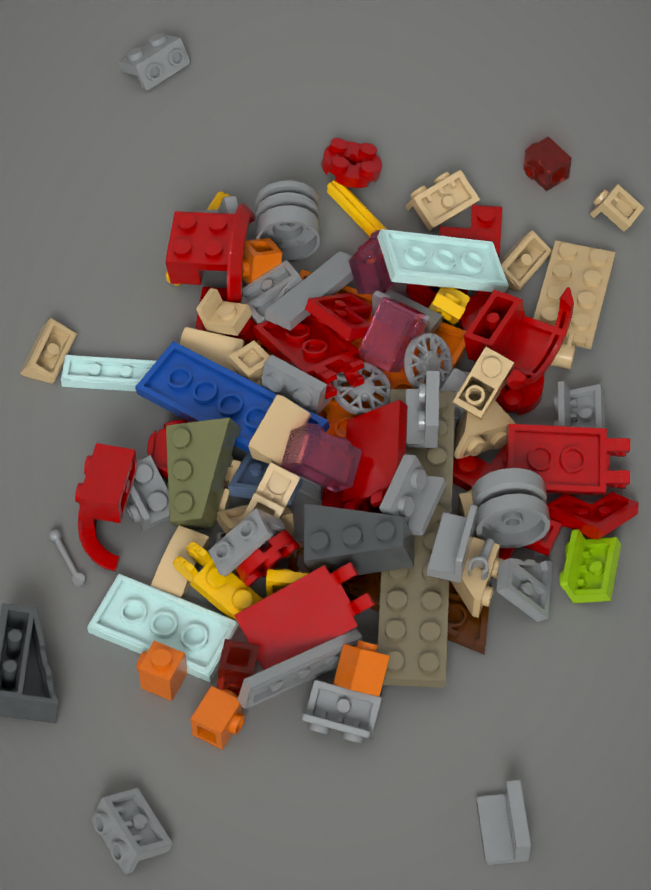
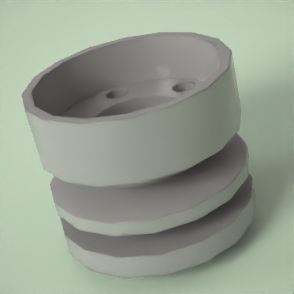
[255,180,320,262]

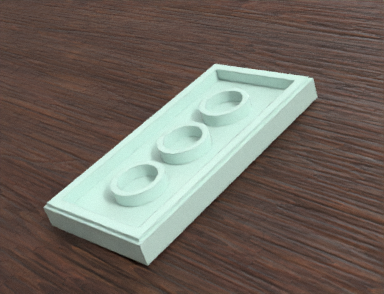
[377,229,509,293]
[87,574,241,682]

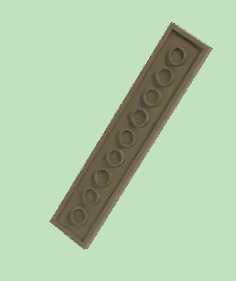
[377,389,456,688]

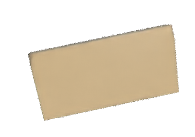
[500,230,552,292]
[19,318,77,384]
[180,327,245,373]
[248,394,311,467]

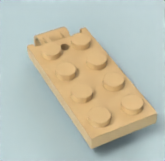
[533,240,616,370]

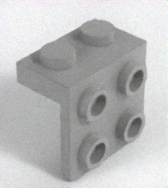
[261,354,346,415]

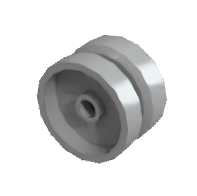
[472,468,550,548]

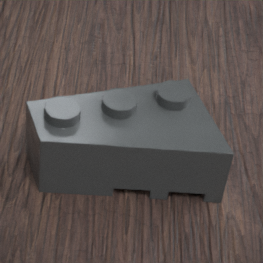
[304,503,414,575]
[0,603,59,723]

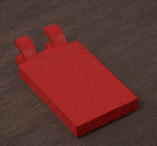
[254,314,365,400]
[343,400,408,512]
[506,424,630,495]
[234,562,375,670]

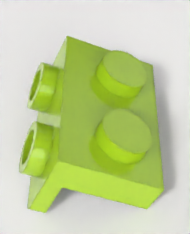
[560,529,621,603]

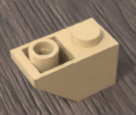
[452,347,514,419]
[454,401,515,459]
[451,537,504,618]

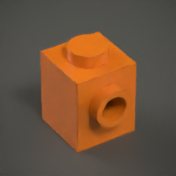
[242,238,282,285]
[333,640,390,697]
[136,641,187,701]
[190,686,245,750]

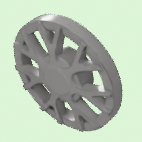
[404,333,452,391]
[331,362,391,415]

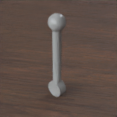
[49,529,86,588]

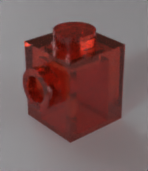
[523,137,572,192]
[217,639,259,696]

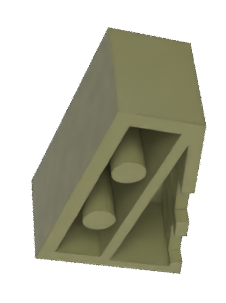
[166,417,241,530]

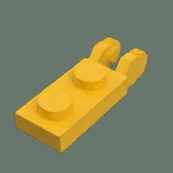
[172,541,263,621]

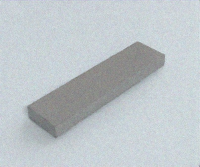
[265,251,365,330]
[237,629,363,709]

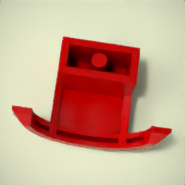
[165,203,256,303]
[464,287,574,391]
[75,443,138,572]

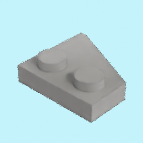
[240,260,302,325]
[496,558,553,622]

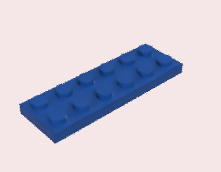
[135,341,330,473]

